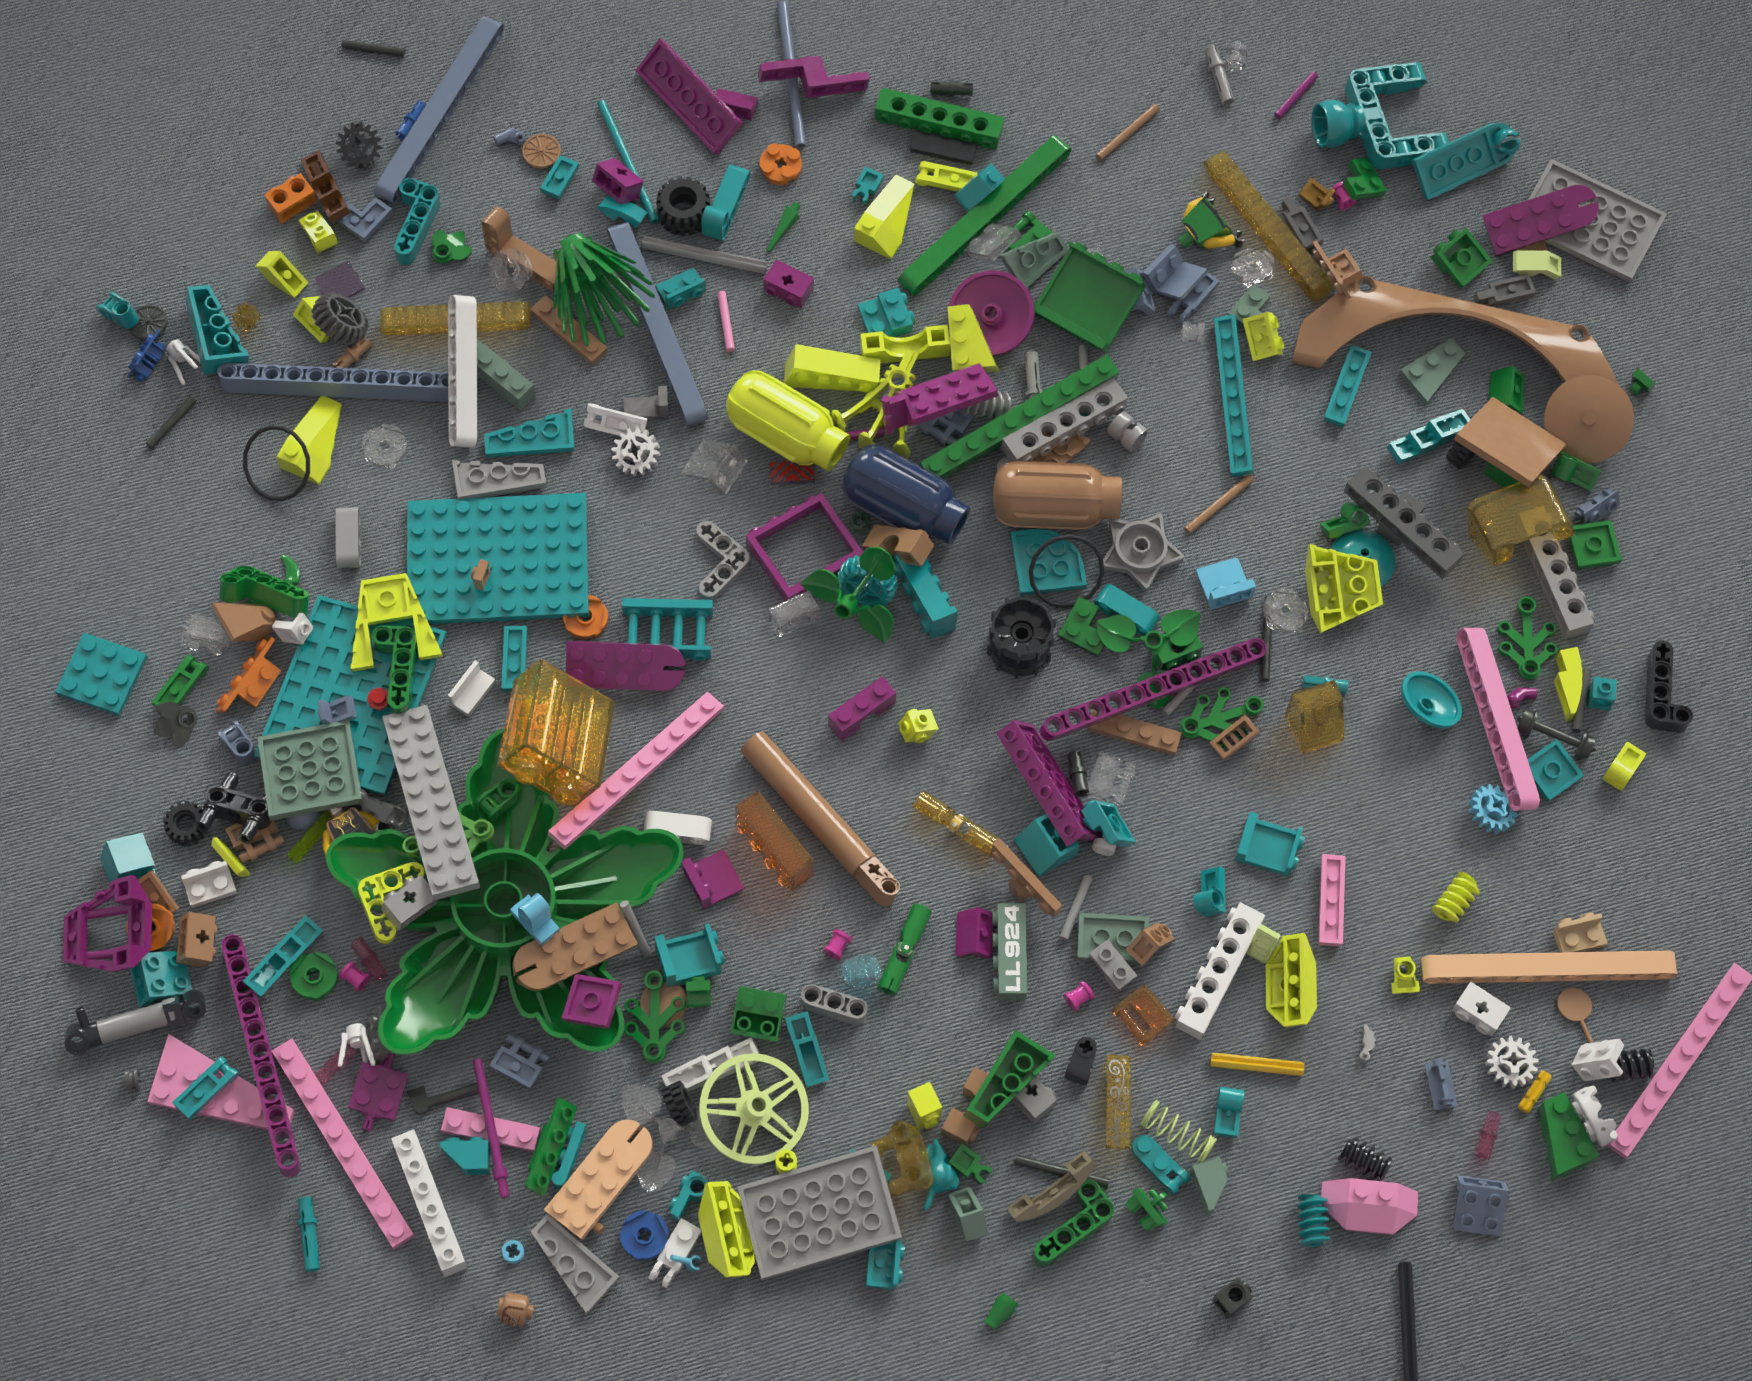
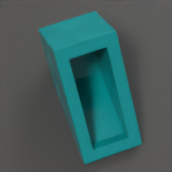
[954,163,1005,212]

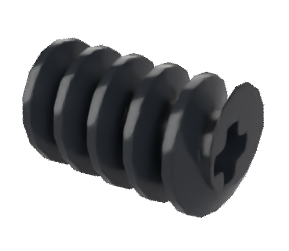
[1605,1048,1654,1082]
[1337,1136,1392,1182]

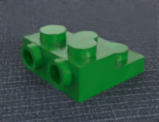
[1430,228,1492,288]

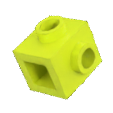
[898,709,938,743]

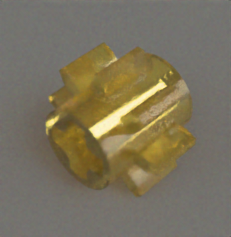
[232,302,261,331]

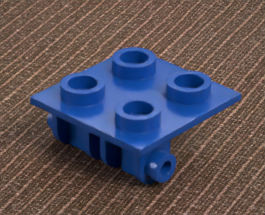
[128,330,166,382]

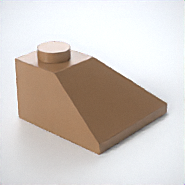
[211,603,277,641]

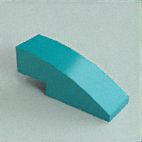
[783,1011,829,1087]

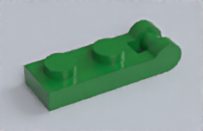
[151,654,209,707]

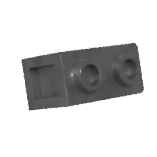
[624,386,669,418]

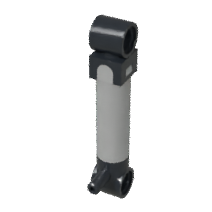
[65,990,206,1055]

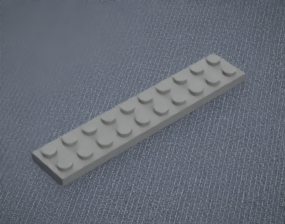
[382,705,480,901]

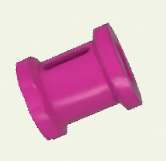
[1332,182,1356,210]
[823,929,852,960]
[339,961,371,992]
[1063,981,1095,1012]

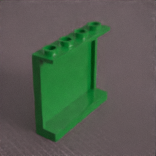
[1033,241,1146,354]

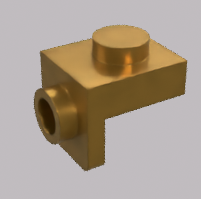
[1297,177,1335,211]

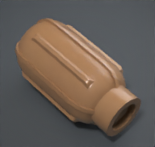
[992,461,1122,530]

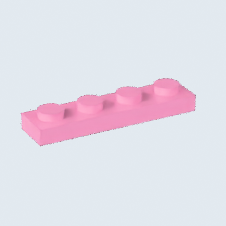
[1318,854,1345,947]
[441,1107,541,1152]

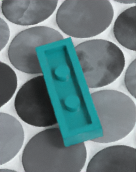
[501,626,528,692]

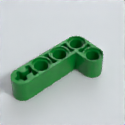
[219,566,309,618]
[372,625,418,714]
[1033,1179,1114,1267]

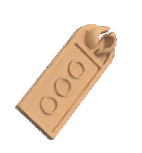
[544,1120,653,1240]

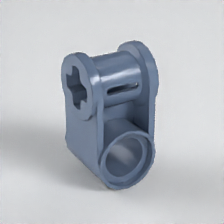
[216,720,255,765]

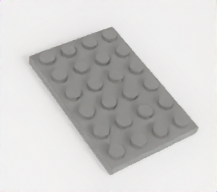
[1528,159,1667,282]
[738,1145,903,1281]

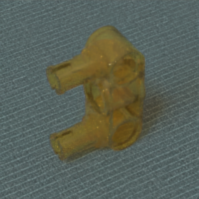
[871,1120,933,1198]

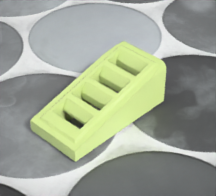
[1247,924,1280,964]

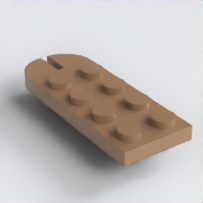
[513,902,638,991]

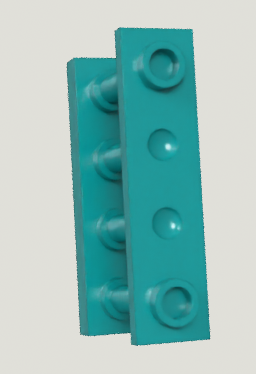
[622,598,713,661]

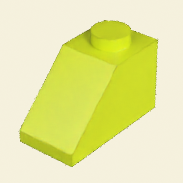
[255,251,309,298]

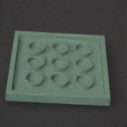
[257,720,363,821]

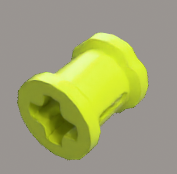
[775,1149,797,1174]

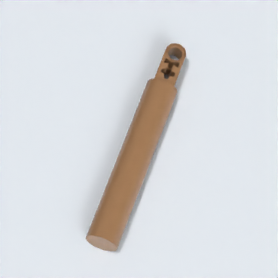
[740,731,900,906]

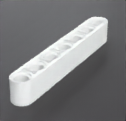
[448,295,477,448]

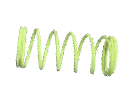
[1140,1100,1217,1163]

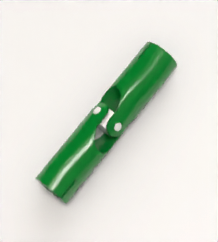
[877,904,932,996]

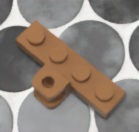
[991,838,1062,918]

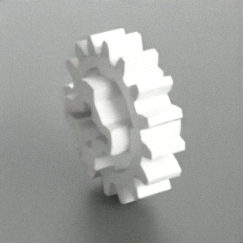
[612,427,660,477]
[1485,1036,1539,1089]

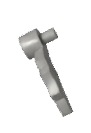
[1358,1024,1376,1064]

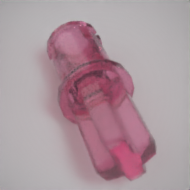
[350,937,387,980]
[1475,1111,1501,1159]

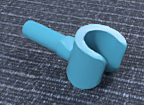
[670,1254,701,1272]

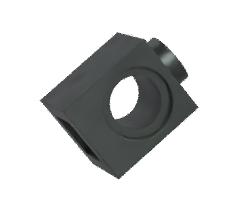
[1212,1277,1253,1319]

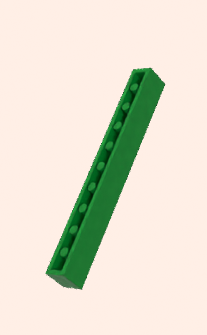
[920,354,1119,480]

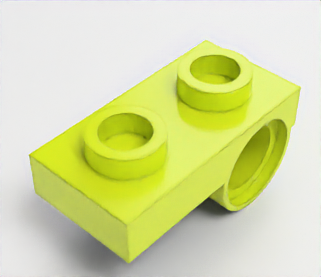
[299,210,338,253]
[1602,742,1646,792]

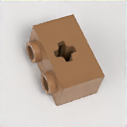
[176,912,217,967]

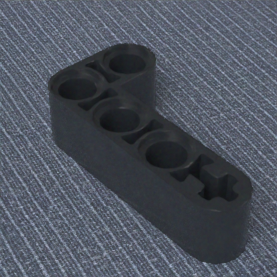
[1645,640,1693,733]

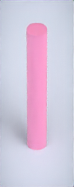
[717,291,735,352]

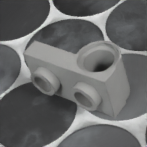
[1089,939,1137,992]

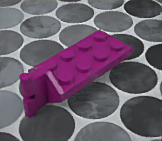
[882,363,998,434]

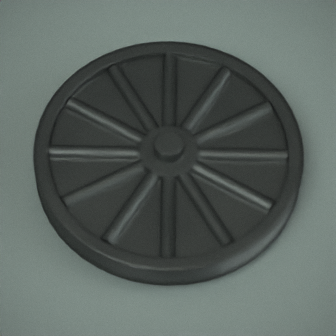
[129,305,168,340]

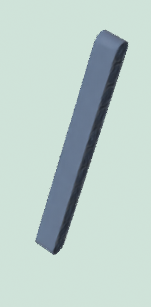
[374,16,504,204]
[607,222,708,427]
[217,363,449,402]

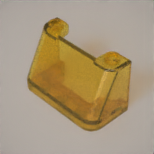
[1467,475,1574,566]

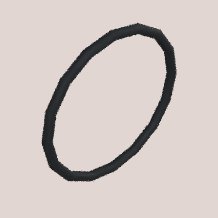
[243,425,310,501]
[1029,534,1105,608]

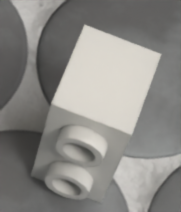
[1452,981,1511,1036]

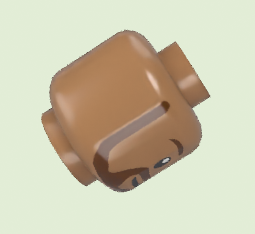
[497,1293,534,1327]

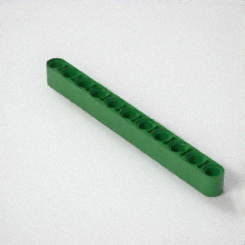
[897,135,1072,296]

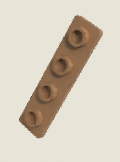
[1312,240,1363,300]

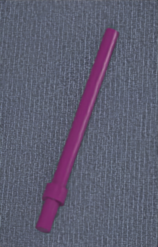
[473,1059,510,1199]

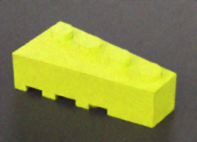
[784,344,881,392]

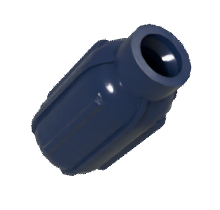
[842,444,971,545]

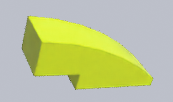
[1554,647,1582,722]

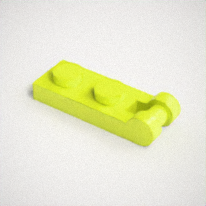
[915,161,977,192]

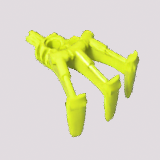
[831,350,919,459]

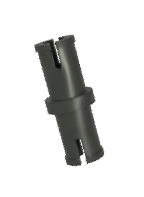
[930,80,973,97]
[1067,751,1089,797]

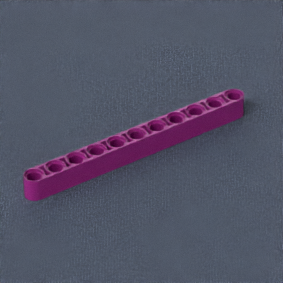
[1039,638,1267,741]
[222,934,301,1178]

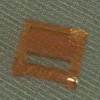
[1111,984,1175,1047]

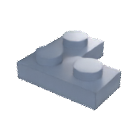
[335,197,393,242]

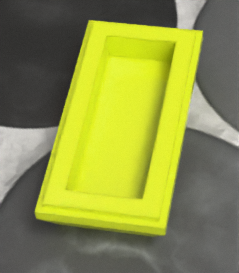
[211,837,250,877]

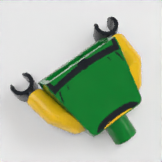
[1178,192,1246,249]

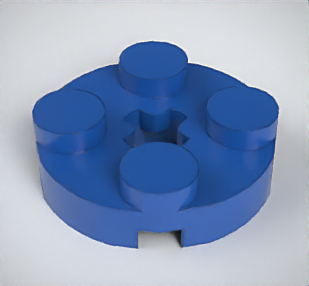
[620,1211,669,1261]

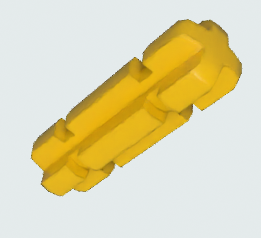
[1518,1070,1552,1113]

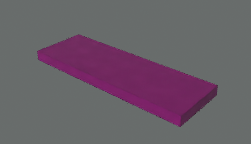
[635,38,743,155]

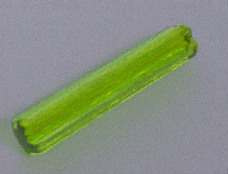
[287,810,333,863]

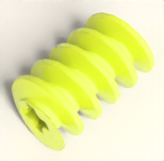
[1431,872,1480,923]

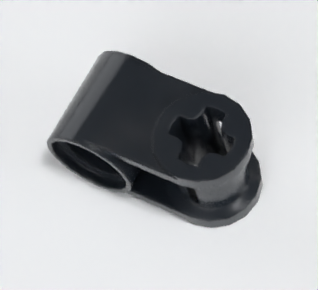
[1064,1037,1097,1086]

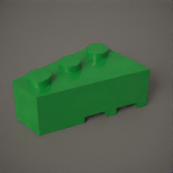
[1538,1092,1600,1182]

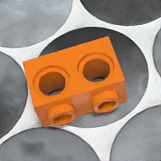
[264,173,317,224]

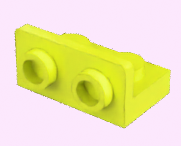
[1243,312,1284,361]

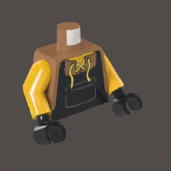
[322,807,392,857]

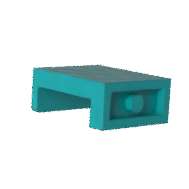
[1235,811,1305,877]
[654,924,725,987]

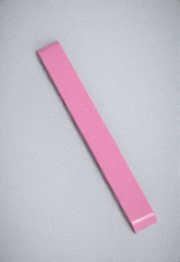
[1456,628,1540,811]

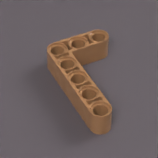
[481,206,572,299]

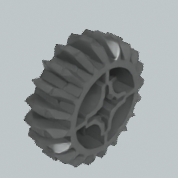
[311,291,369,346]

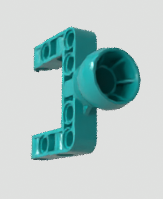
[1311,62,1449,169]

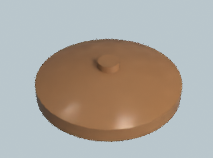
[1544,375,1634,463]

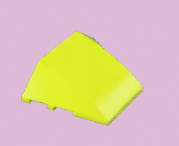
[1305,544,1383,633]

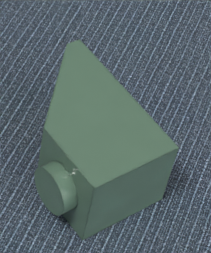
[1190,1157,1230,1216]
[948,1187,989,1242]

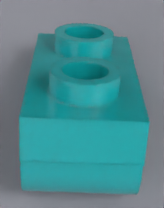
[1193,866,1225,917]
[1213,1087,1244,1138]
[668,1170,707,1222]

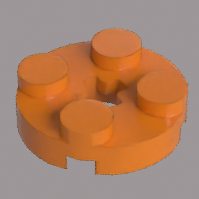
[759,144,802,185]
[563,595,608,640]
[126,903,175,951]

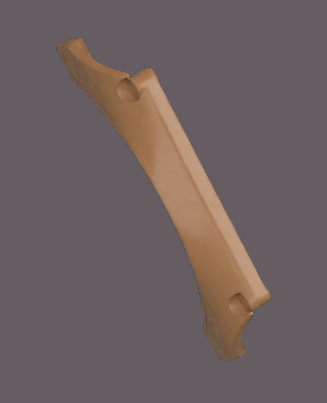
[1292,276,1619,385]

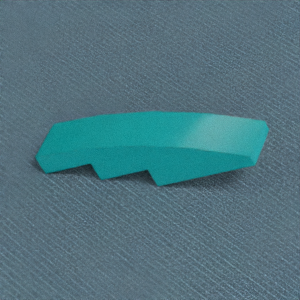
[1386,409,1470,464]
[243,915,323,997]

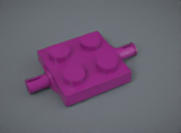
[348,1052,409,1132]

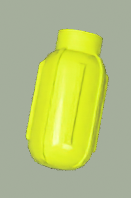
[726,370,851,472]

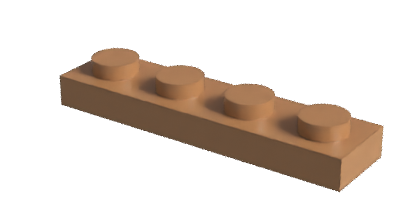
[530,295,608,366]
[1087,709,1182,756]

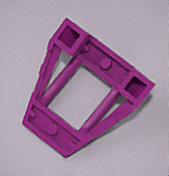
[63,875,152,972]

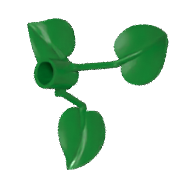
[800,547,895,644]
[1096,609,1201,709]

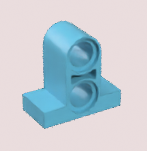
[510,893,560,946]

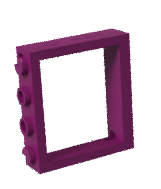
[746,493,863,607]

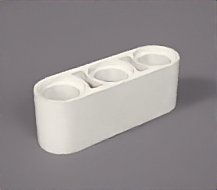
[643,811,712,845]

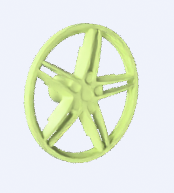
[699,1053,809,1164]

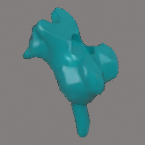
[917,1139,960,1211]

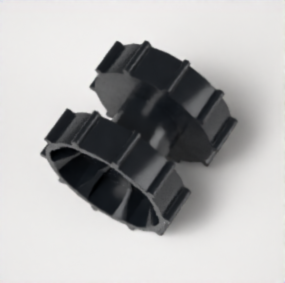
[986,595,1057,679]

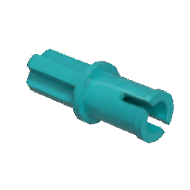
[1302,675,1348,695]

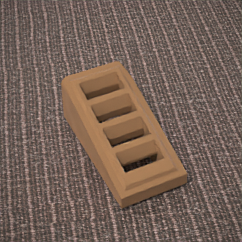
[1209,715,1260,760]

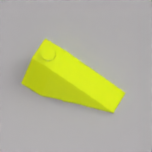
[854,175,914,259]
[277,396,342,485]

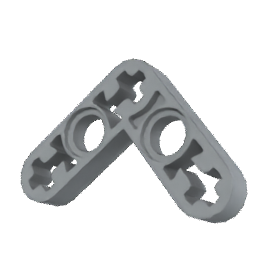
[696,521,750,600]

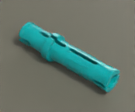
[297,1197,321,1272]

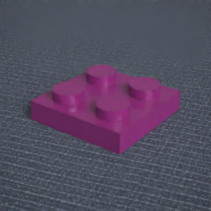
[562,974,622,1029]

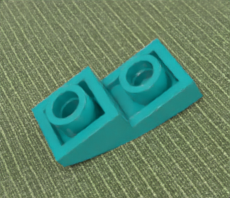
[597,196,647,228]

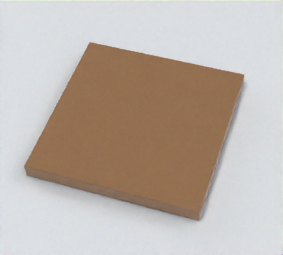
[1454,397,1566,487]

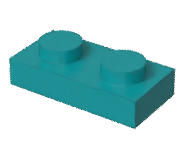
[540,155,579,200]

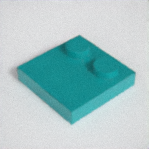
[1527,739,1584,802]

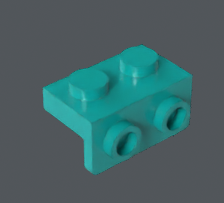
[865,1239,905,1290]

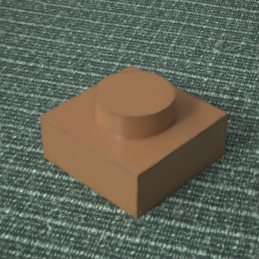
[471,559,491,591]

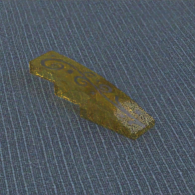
[1105,1054,1131,1149]

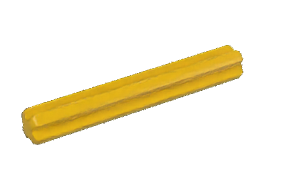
[1210,1053,1305,1076]

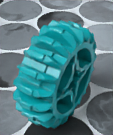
[837,555,898,607]

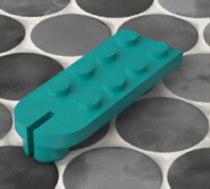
[1412,122,1521,200]

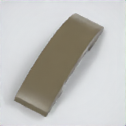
[1007,1151,1095,1222]

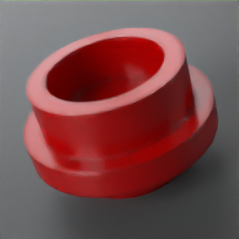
[367,688,389,710]

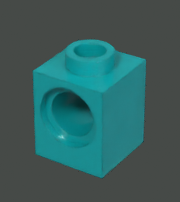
[1587,676,1617,711]

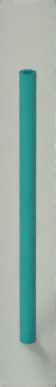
[597,100,659,224]

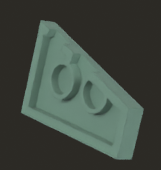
[999,233,1068,288]
[1399,338,1465,405]

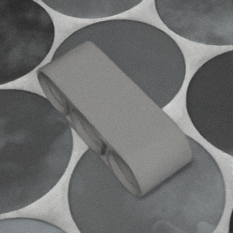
[336,507,361,569]
[801,984,867,1025]

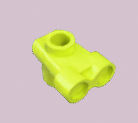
[1391,957,1420,994]

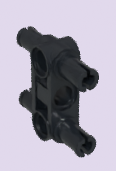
[196,772,272,844]

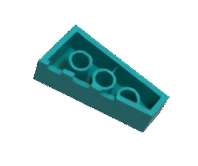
[185,285,249,375]

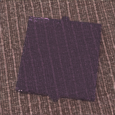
[315,261,365,298]

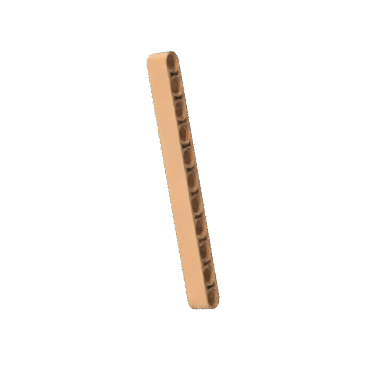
[1421,951,1677,984]

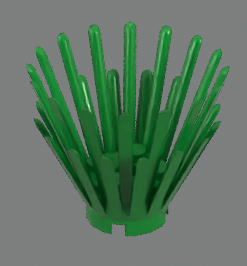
[553,233,655,346]

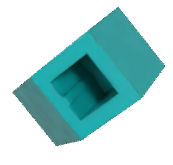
[439,1137,490,1175]

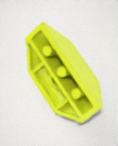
[1266,933,1317,1028]
[698,1181,756,1278]

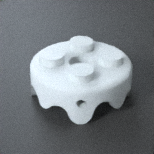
[1572,1086,1618,1147]

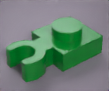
[947,1143,992,1184]

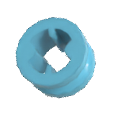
[502,1240,525,1264]

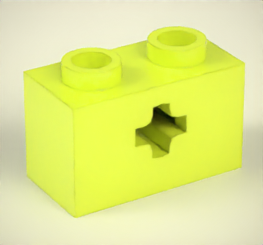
[907,1082,942,1130]

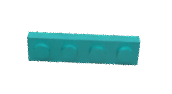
[1323,345,1371,428]

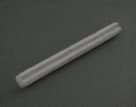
[641,236,767,274]

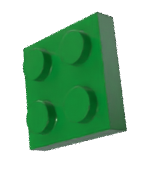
[1566,520,1622,570]

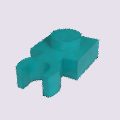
[852,167,884,206]

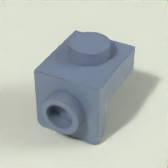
[318,695,357,724]

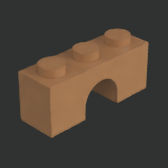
[862,525,934,566]
[941,1067,988,1146]

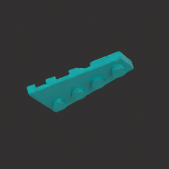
[484,408,575,458]

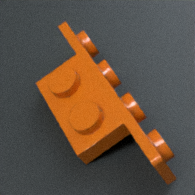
[215,636,281,714]

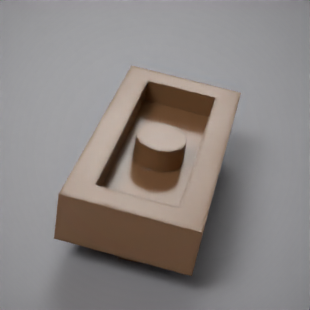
[138,870,180,914]

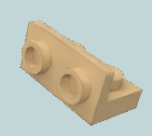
[1553,912,1608,953]

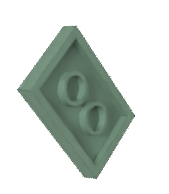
[1077,913,1149,964]

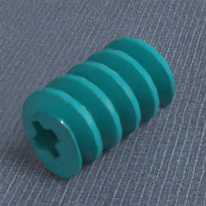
[1297,1194,1330,1247]

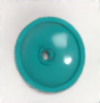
[1331,530,1396,587]
[1401,671,1462,729]

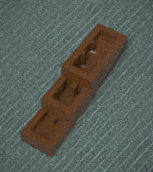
[301,150,351,223]

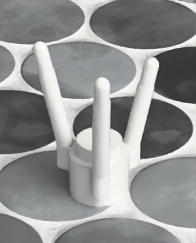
[166,339,200,385]
[338,1024,375,1067]

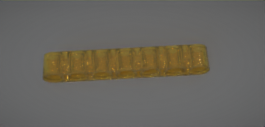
[380,301,531,336]

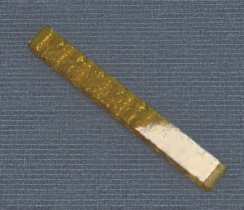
[1204,151,1334,302]

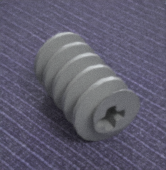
[962,391,1011,418]

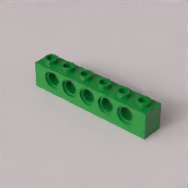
[875,88,1004,149]

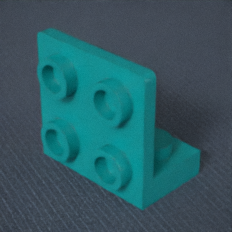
[130,951,193,1008]

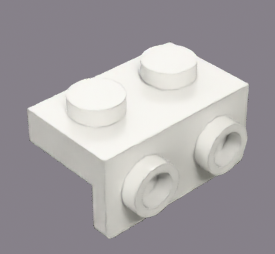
[1572,1039,1624,1081]

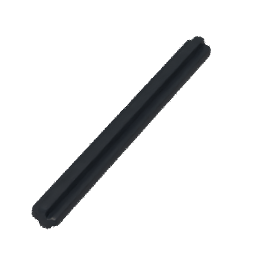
[1398,1261,1418,1381]

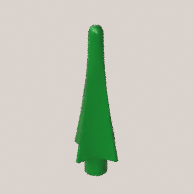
[767,202,801,252]

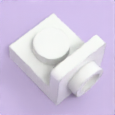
[272,613,313,644]

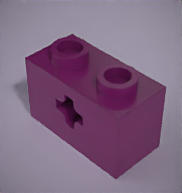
[592,158,644,205]
[763,259,814,308]

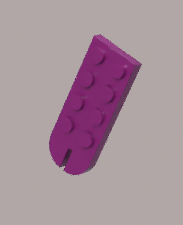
[1482,185,1599,257]
[566,641,686,691]

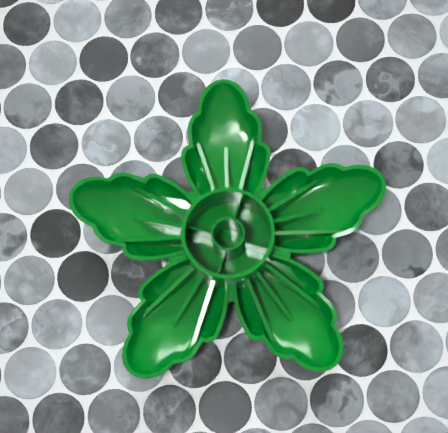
[326,728,684,1055]

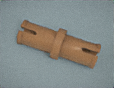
[331,337,373,368]

